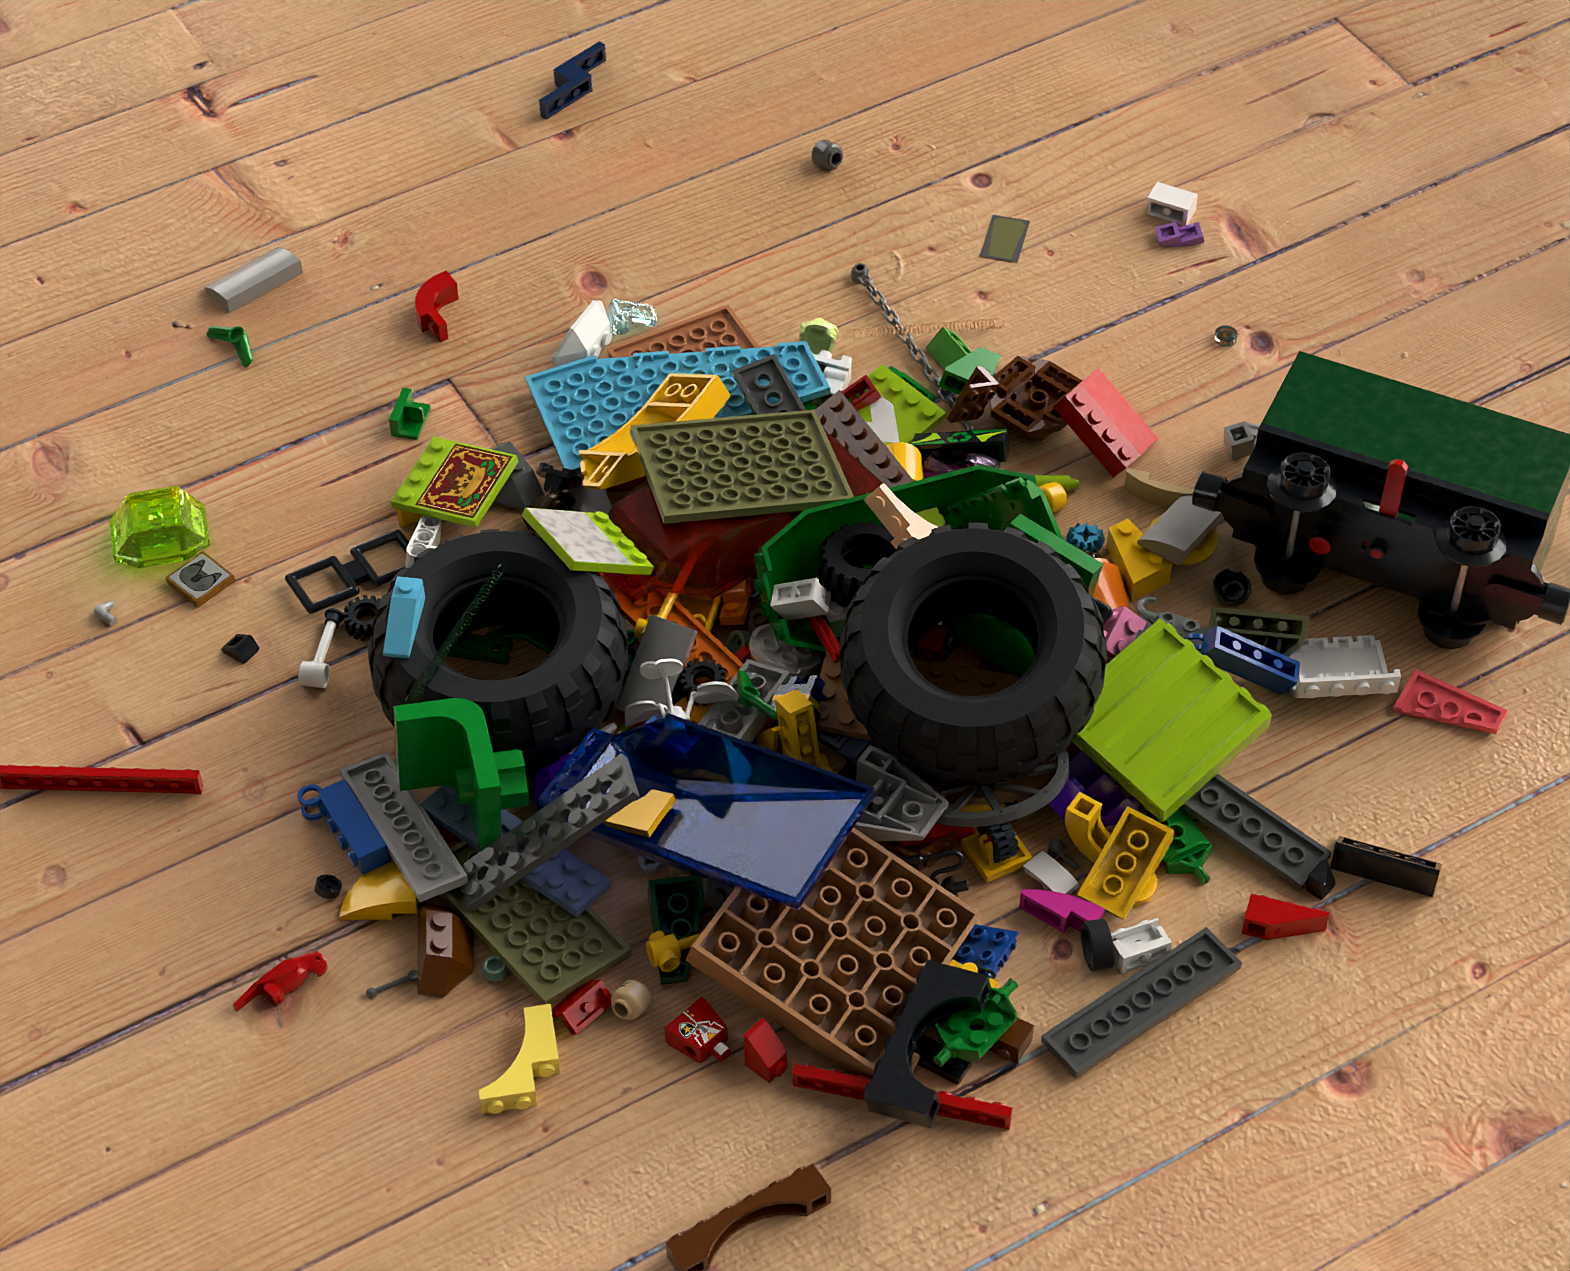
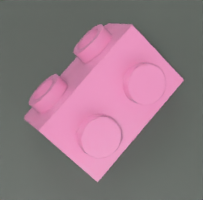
[1103,606,1147,659]

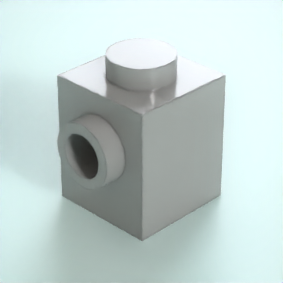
[1224,421,1254,461]

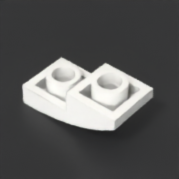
[1023,851,1080,895]

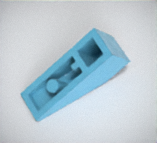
[383,576,425,659]

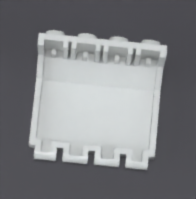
[1289,635,1401,698]

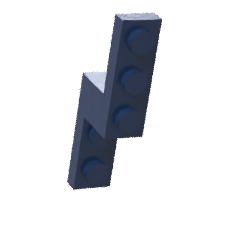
[539,41,606,120]

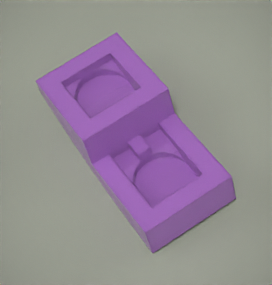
[1155,222,1204,247]

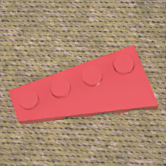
[1393,669,1508,734]

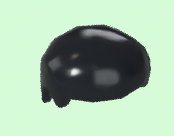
[1213,568,1252,606]

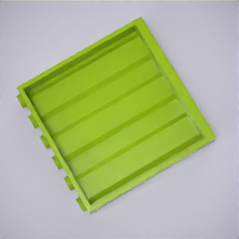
[1071,618,1272,823]

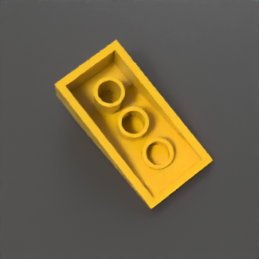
[1077,806,1174,920]

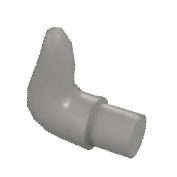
[94,600,117,626]

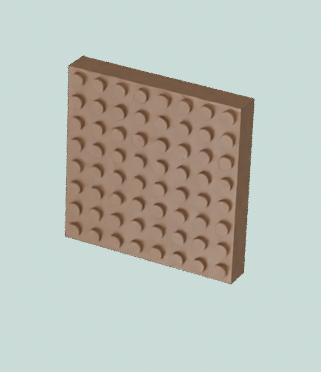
[685,795,982,1078]

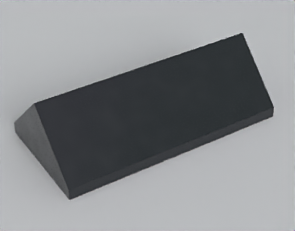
[1330,836,1442,897]

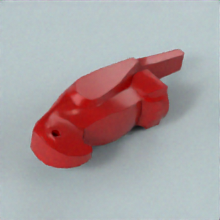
[233,951,328,1012]

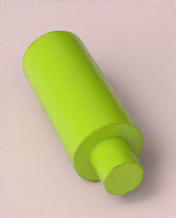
[1035,475,1079,492]

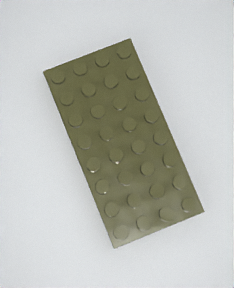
[440,841,631,1005]

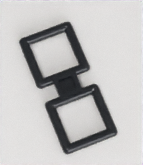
[285,529,409,614]

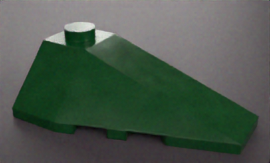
[647,875,704,985]

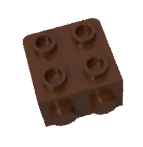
[947,366,999,423]

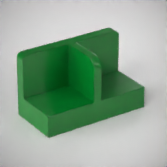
[389,388,431,440]

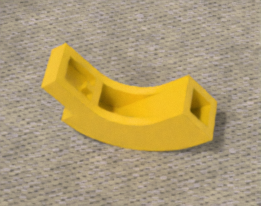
[1065,792,1111,864]

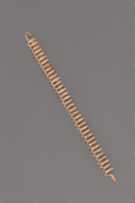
[843,318,1004,339]

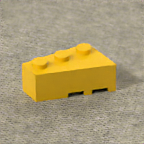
[1107,518,1172,602]

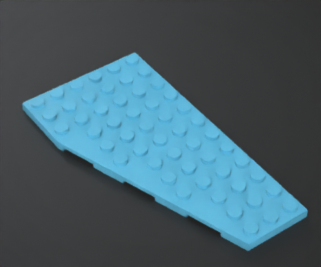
[525,341,831,475]

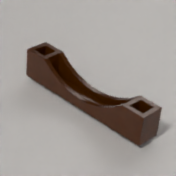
[666,1163,831,1271]

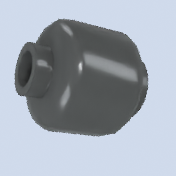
[812,139,843,170]

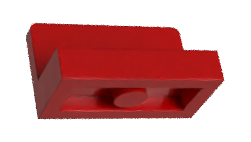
[552,980,612,1035]

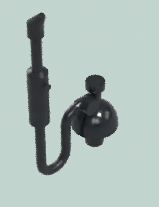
[900,850,969,897]

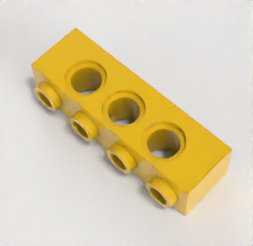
[775,689,824,789]

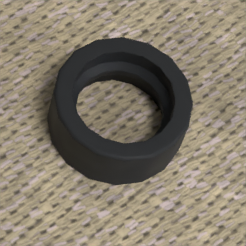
[1081,918,1115,971]

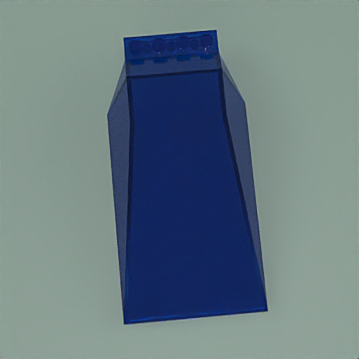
[538,713,876,910]

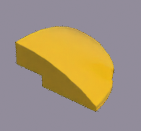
[339,858,419,920]

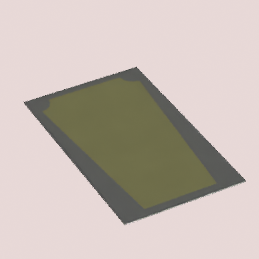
[980,215,1030,262]

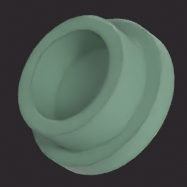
[482,956,509,982]

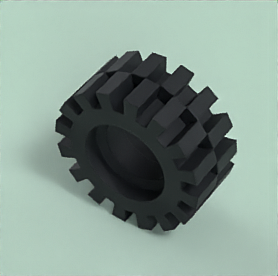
[343,595,381,641]
[680,657,726,706]

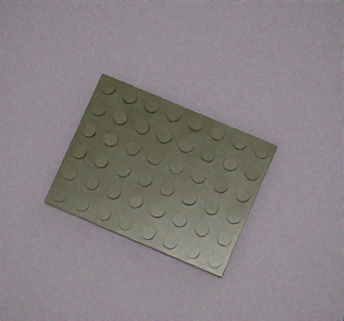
[630,410,854,524]

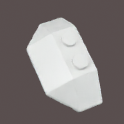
[552,300,612,368]

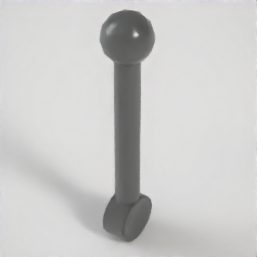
[366,970,418,998]

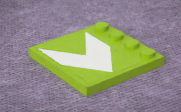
[848,364,947,445]

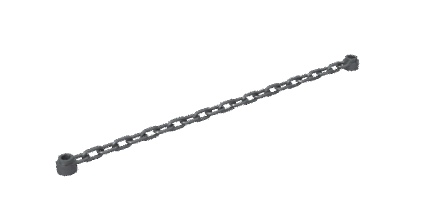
[851,263,1002,469]

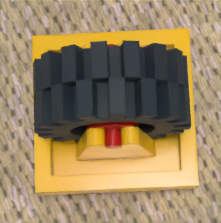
[961,822,1033,883]

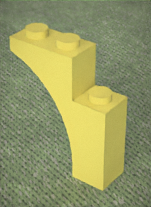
[479,1004,560,1114]

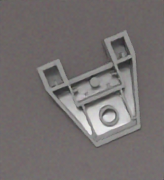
[822,745,949,842]

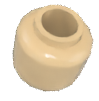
[611,980,651,1020]

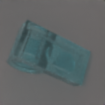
[606,299,658,335]

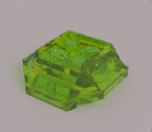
[109,485,210,568]

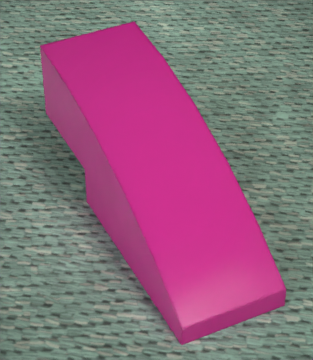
[1019,889,1105,933]

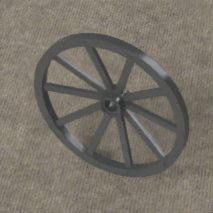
[893,748,1069,827]

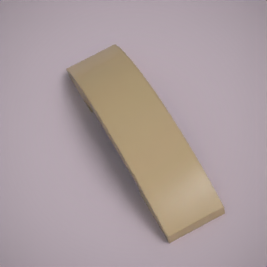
[1124,468,1194,507]

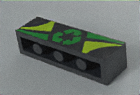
[911,429,1010,466]

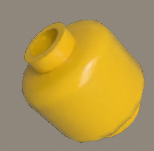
[1038,482,1067,514]

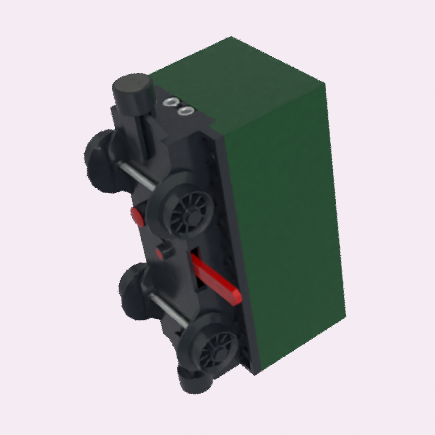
[1192,351,1570,649]

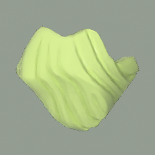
[799,318,839,355]

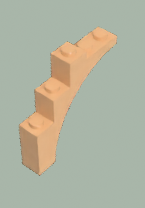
[864,483,937,549]

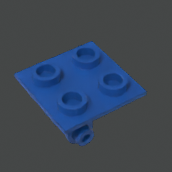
[952,924,1019,979]

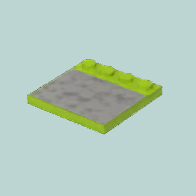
[522,508,654,575]

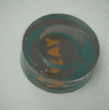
[1214,325,1238,347]

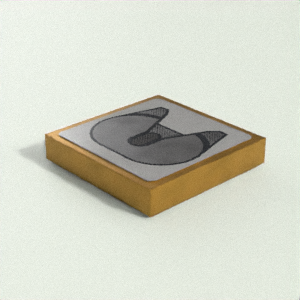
[165,551,235,607]

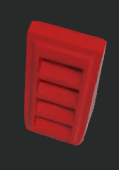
[841,375,882,410]

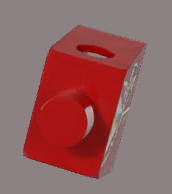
[664,997,731,1063]

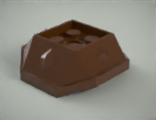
[990,356,1083,441]

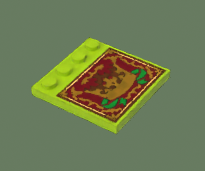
[391,437,518,528]

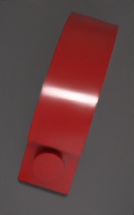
[415,270,459,342]

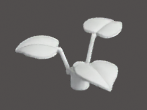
[625,659,738,737]

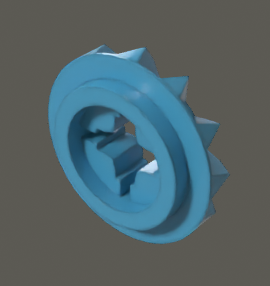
[1066,522,1105,552]

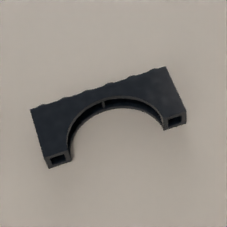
[863,960,992,1129]

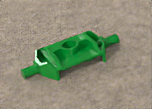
[1139,802,1213,885]
[933,978,1018,1067]

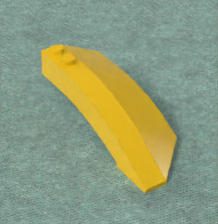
[578,373,731,490]

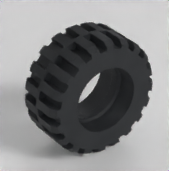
[819,521,896,608]

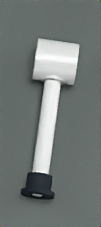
[298,608,344,688]

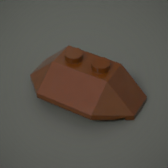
[417,903,474,998]

